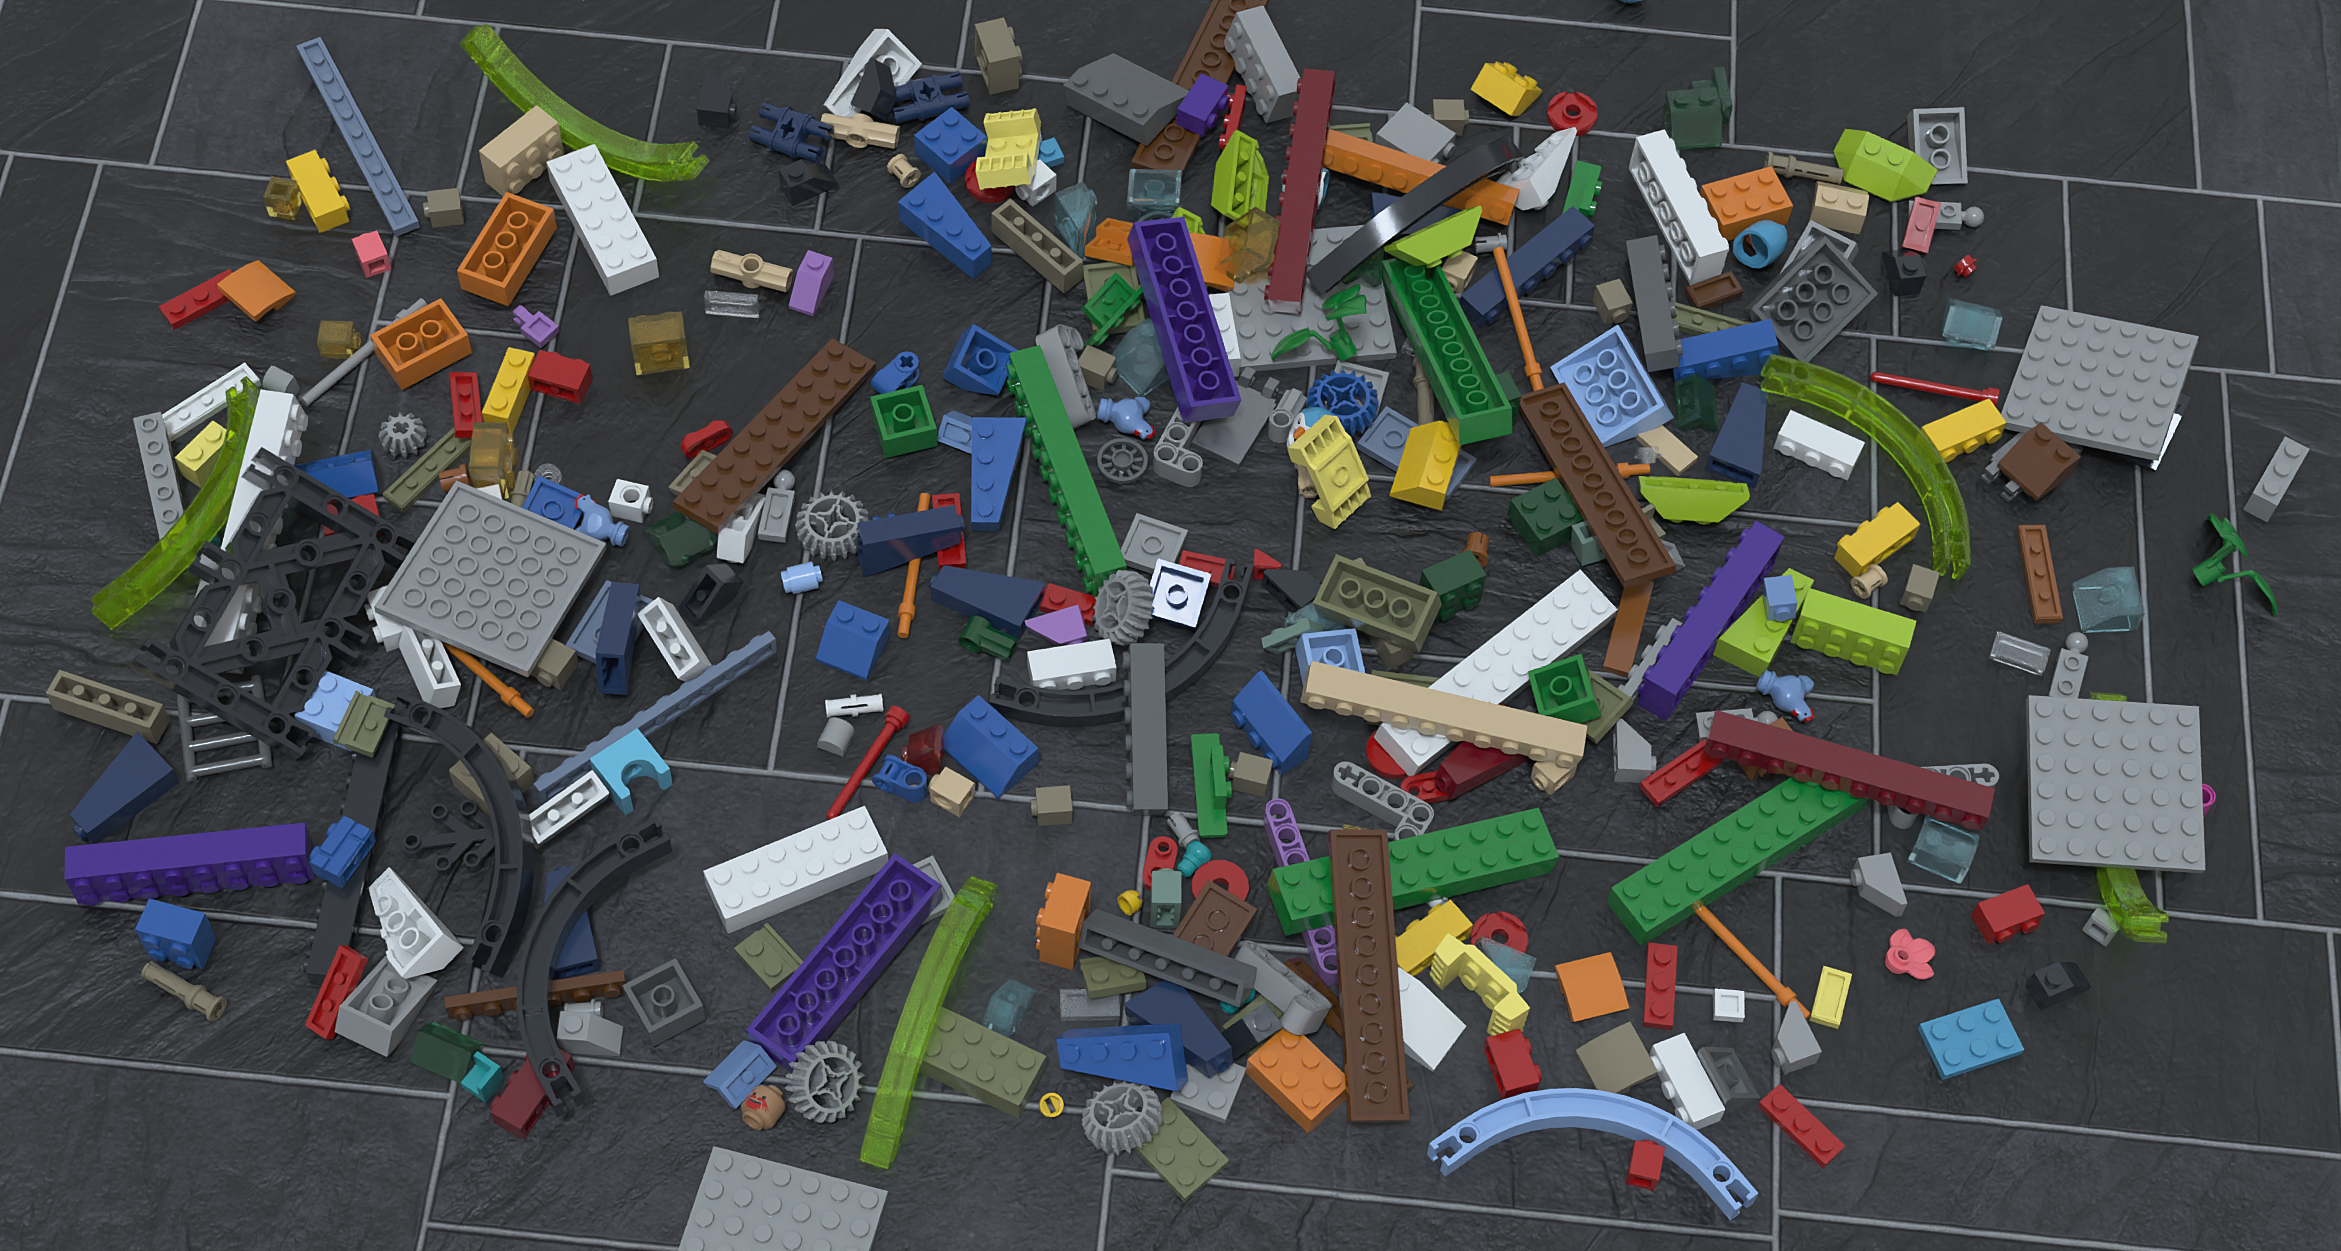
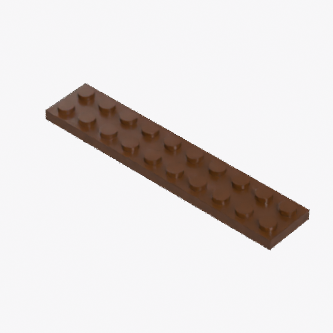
[1131,0,1270,184]
[673,338,876,534]
[1519,382,1676,588]
[1327,829,1410,1123]

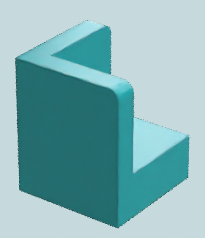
[461,1051,505,1103]

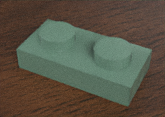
[1261,618,1324,655]

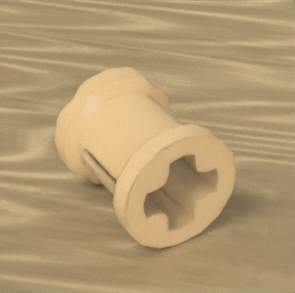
[887,154,921,188]
[1851,564,1888,599]

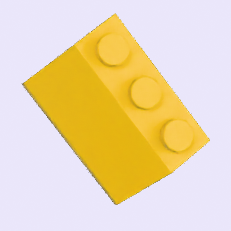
[1390,421,1462,511]

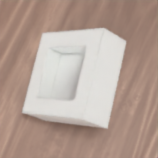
[1713,989,1745,1022]

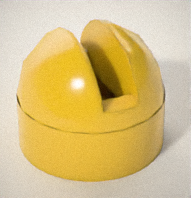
[1117,890,1143,916]
[1039,1093,1064,1118]

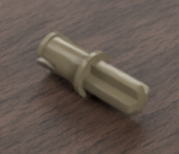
[509,470,534,508]

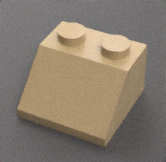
[1809,181,1869,234]

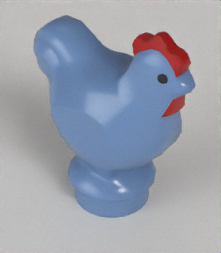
[1097,396,1156,439]
[574,494,630,547]
[1756,669,1814,722]

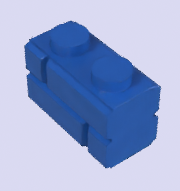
[309,816,376,888]

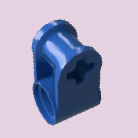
[871,351,920,394]
[872,755,928,803]

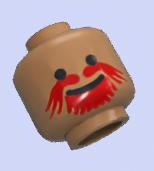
[741,1085,786,1130]

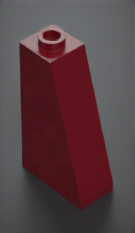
[1434,703,1530,800]

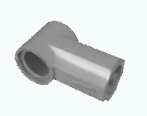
[1267,388,1307,443]

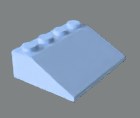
[1550,325,1674,447]

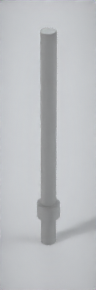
[300,298,427,406]

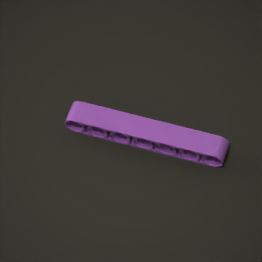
[1264,799,1338,986]

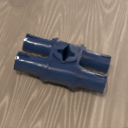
[892,71,970,124]
[749,102,834,163]

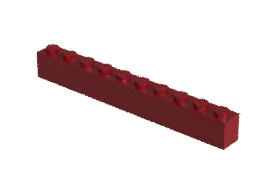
[1264,69,1336,314]
[1704,710,1995,830]

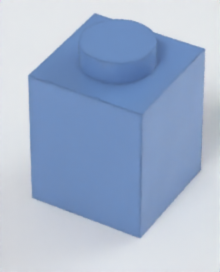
[1762,575,1797,621]

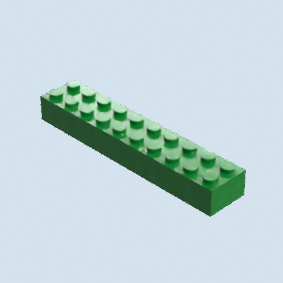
[1382,258,1512,445]
[1006,345,1127,597]
[1606,777,1869,946]
[1267,808,1559,936]

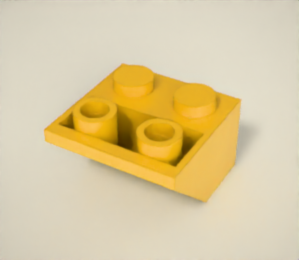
[1471,61,1543,116]

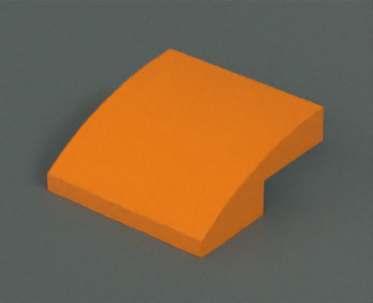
[1085,218,1134,266]
[1189,233,1235,292]
[217,260,296,322]
[1554,952,1629,1022]

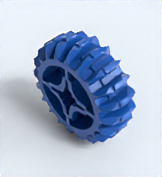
[1306,368,1379,437]

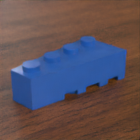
[898,171,992,279]
[1672,319,1781,383]
[971,417,1027,532]
[1056,1023,1188,1091]

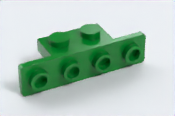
[1562,161,1602,219]
[1080,272,1143,347]
[1191,733,1232,838]

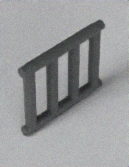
[177,675,272,782]

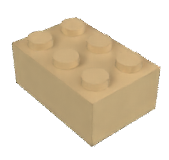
[479,105,564,196]

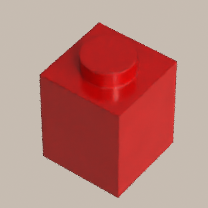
[1625,1140,1665,1191]

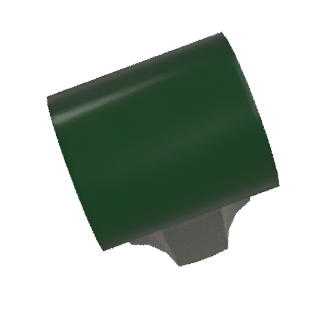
[958,616,1018,662]

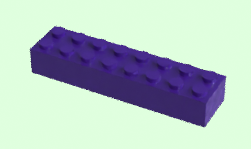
[1127,217,1241,423]
[1637,521,1785,722]
[65,823,316,905]
[746,853,943,1073]

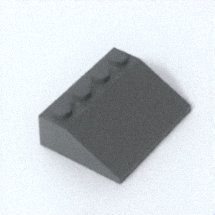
[1063,53,1189,146]
[1742,236,1878,366]

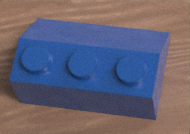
[294,449,379,498]
[1231,670,1312,776]
[938,695,1039,799]

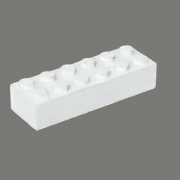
[1629,129,1729,285]
[546,144,659,296]
[703,806,888,934]

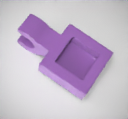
[512,305,559,348]

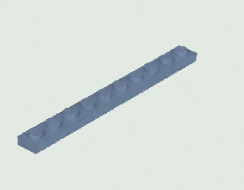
[297,37,420,237]
[533,631,777,804]

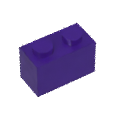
[1176,73,1230,137]

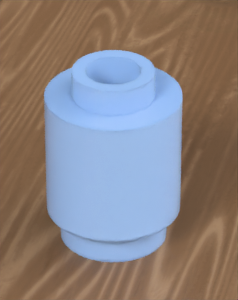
[781,561,823,594]

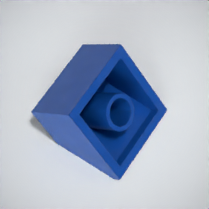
[942,324,1019,395]
[816,600,890,681]

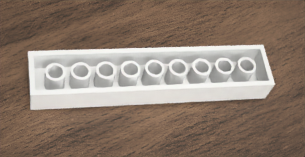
[201,390,308,674]
[1374,570,1617,776]

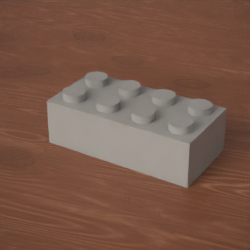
[1224,6,1300,123]

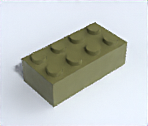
[1313,554,1442,653]
[912,1006,1046,1119]

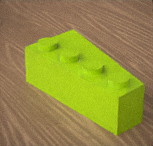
[1713,568,1814,678]

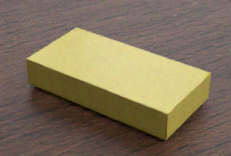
[1809,966,1852,1029]

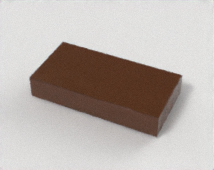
[1684,271,1744,310]

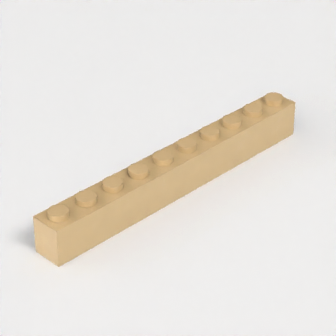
[1301,661,1587,767]

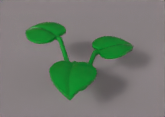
[1271,284,1367,361]
[2192,512,2278,617]

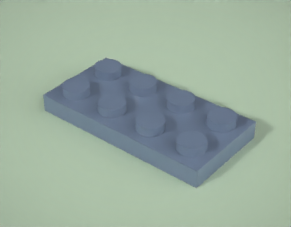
[1357,406,1477,501]

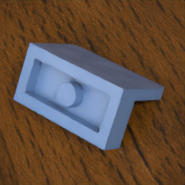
[937,411,972,454]
[703,1040,777,1109]

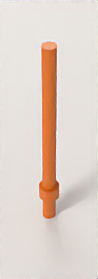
[1493,247,1543,391]
[1489,462,1650,487]
[897,493,931,638]
[441,641,534,718]
[1695,906,1811,1020]

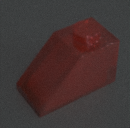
[901,724,944,776]

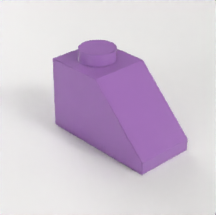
[789,250,834,316]
[1025,605,1090,647]

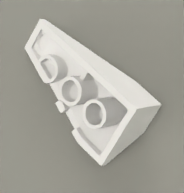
[824,29,922,118]
[1497,127,1577,210]
[369,867,464,979]

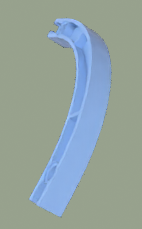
[1427,1088,1758,1220]

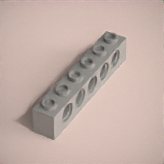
[133,412,196,572]

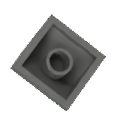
[1697,1047,1761,1115]

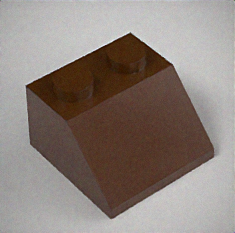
[1997,422,2081,501]

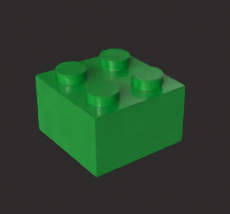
[870,385,937,458]
[1528,654,1602,724]

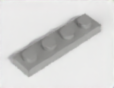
[1618,618,1682,716]

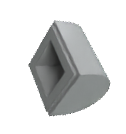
[263,365,300,396]
[817,717,855,757]
[2082,906,2123,947]

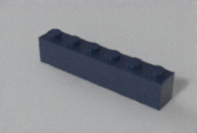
[1460,206,1595,329]

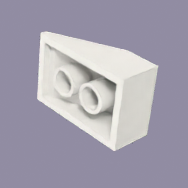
[1398,967,1466,1072]

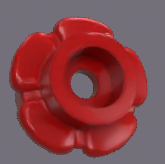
[1953,254,1977,278]

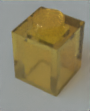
[263,176,302,220]
[317,320,361,359]

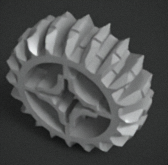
[796,490,870,562]
[1092,570,1155,646]
[785,1041,865,1123]
[1082,1080,1163,1156]

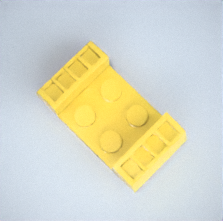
[976,108,1041,190]
[1287,415,1371,529]
[1429,933,1530,1036]

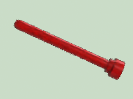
[1870,372,1999,407]
[826,706,910,820]

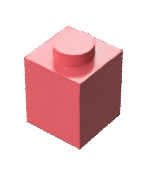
[352,230,391,278]

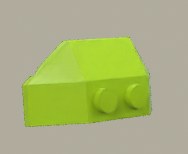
[1834,129,1938,203]
[1211,130,1269,226]
[1384,205,1482,268]
[1638,476,1750,524]

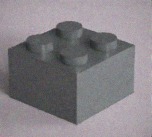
[622,958,706,1047]

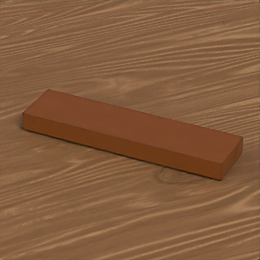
[2016,525,2063,624]
[1602,580,1654,677]

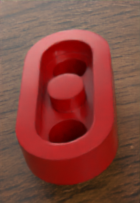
[680,420,733,459]
[1400,771,1449,804]
[1142,836,1178,891]

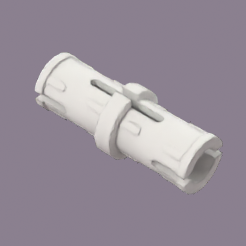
[825,694,883,718]

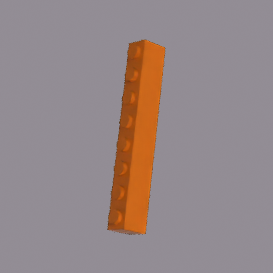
[1323,129,1520,226]

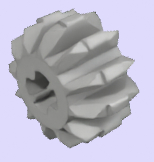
[379,412,427,459]

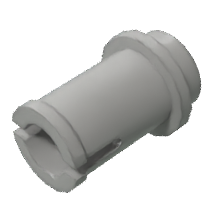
[1474,233,1507,254]
[1167,812,1200,849]
[564,999,603,1018]

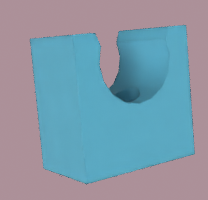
[590,728,673,816]

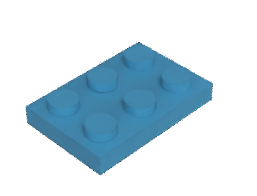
[1917,999,2024,1080]

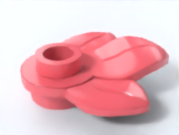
[1885,929,1935,979]

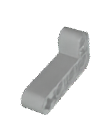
[1036,324,1096,429]
[1153,407,1204,487]
[1331,762,1434,841]
[1887,764,1999,829]
[1234,940,1332,1035]

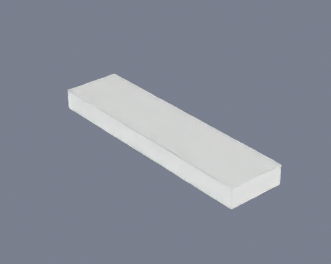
[162,363,262,442]

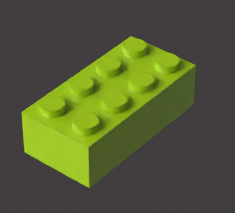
[1790,588,1916,675]

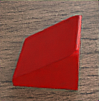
[1252,549,1281,580]

